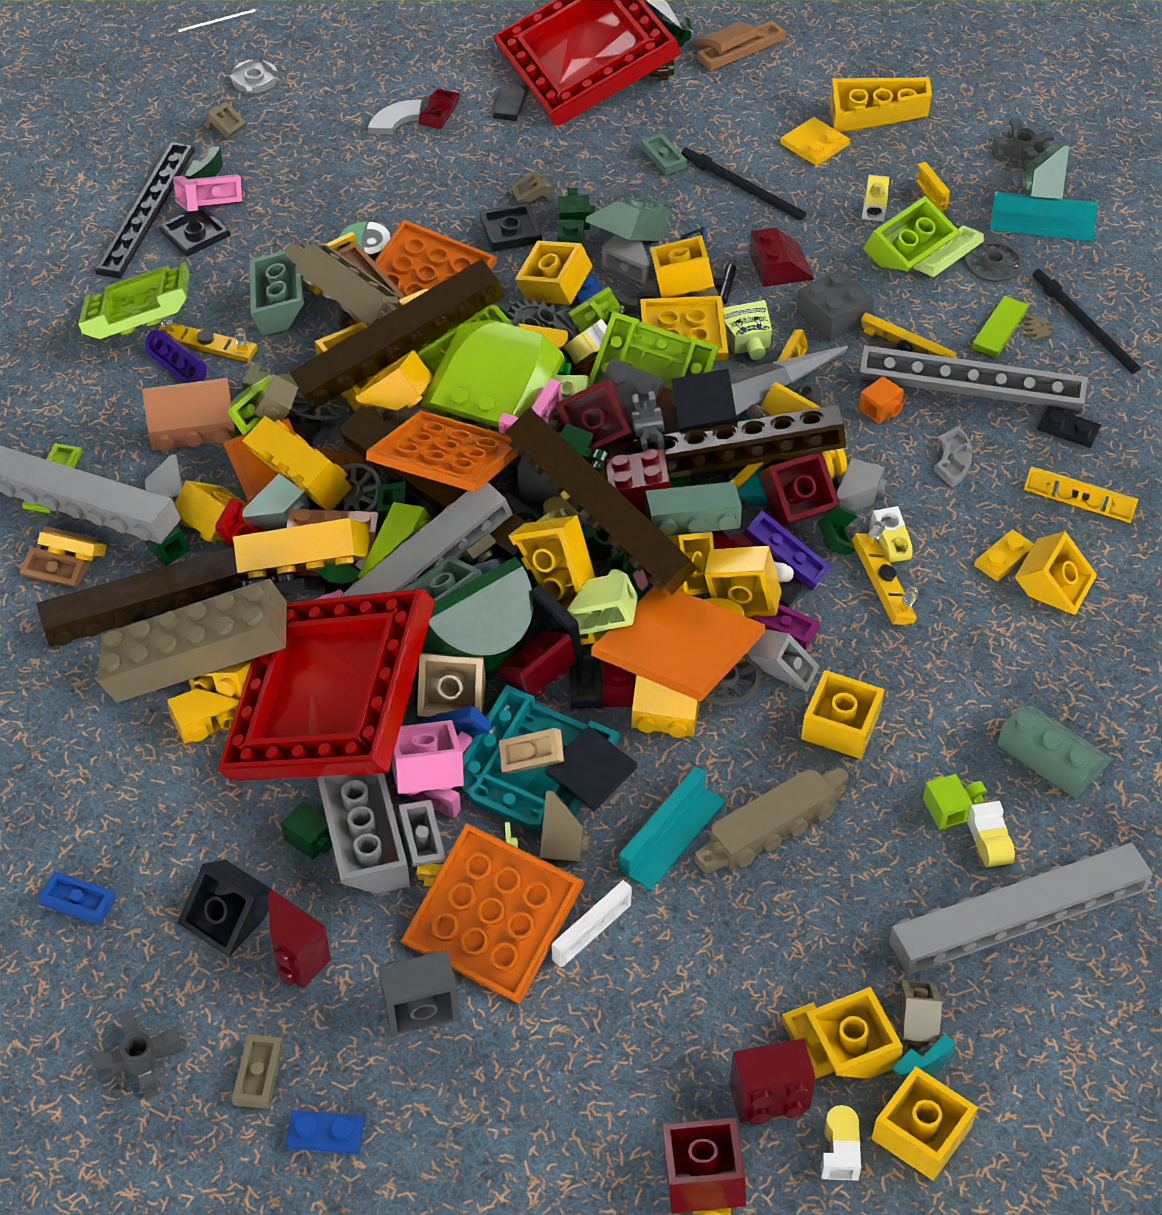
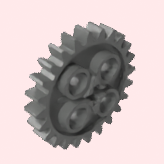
[505,298,581,369]

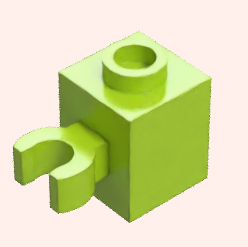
[923,774,987,830]

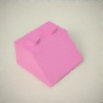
[392,720,464,794]

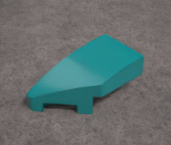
[737,465,768,507]
[891,1034,956,1078]

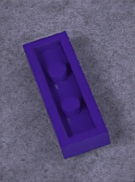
[743,510,832,590]

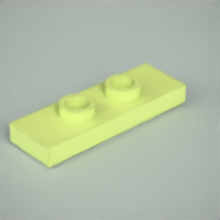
[913,225,984,277]

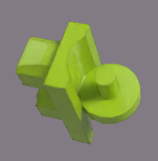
[567,286,623,333]

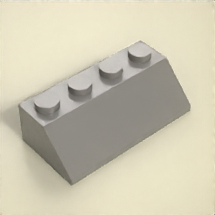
[317,773,410,894]

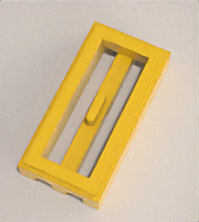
[915,162,950,211]

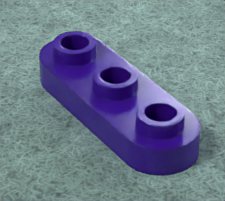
[145,330,207,383]

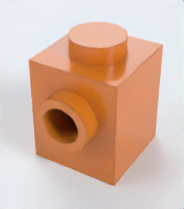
[858,376,904,424]

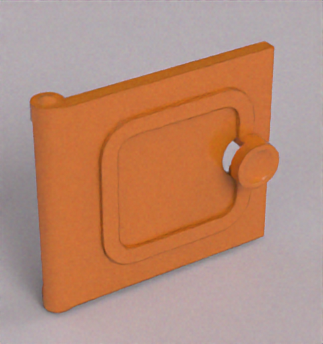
[223,418,296,505]

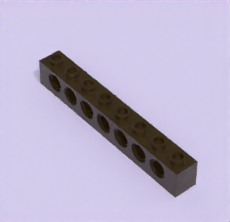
[608,404,846,478]

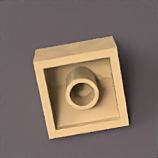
[417,653,486,717]

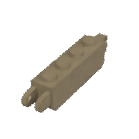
[285,243,399,326]
[694,768,849,874]

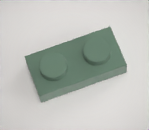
[641,133,687,176]

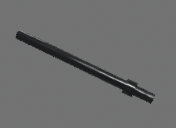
[681,147,807,221]
[1032,269,1141,374]

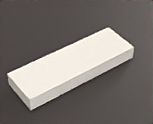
[552,880,632,967]

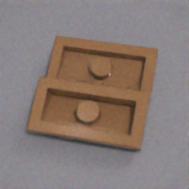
[692,22,758,52]
[19,526,101,588]

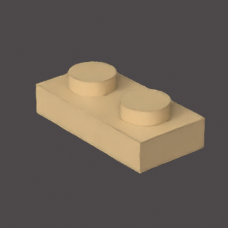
[499,728,564,774]

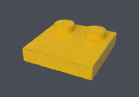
[780,117,850,166]

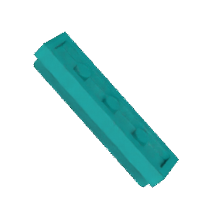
[990,191,1098,241]
[618,766,725,890]

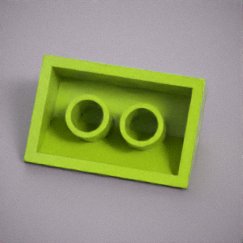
[863,196,961,271]

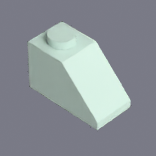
[242,473,311,529]

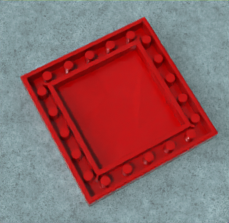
[493,0,681,126]
[217,588,435,781]

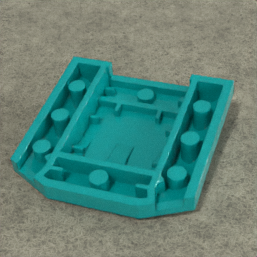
[460,685,620,830]

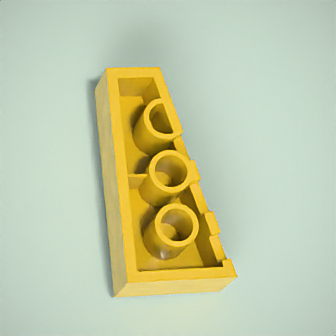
[830,77,932,132]
[242,416,352,510]
[508,515,608,645]
[233,518,371,579]

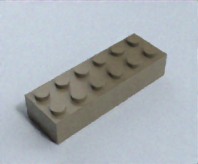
[97,578,287,703]

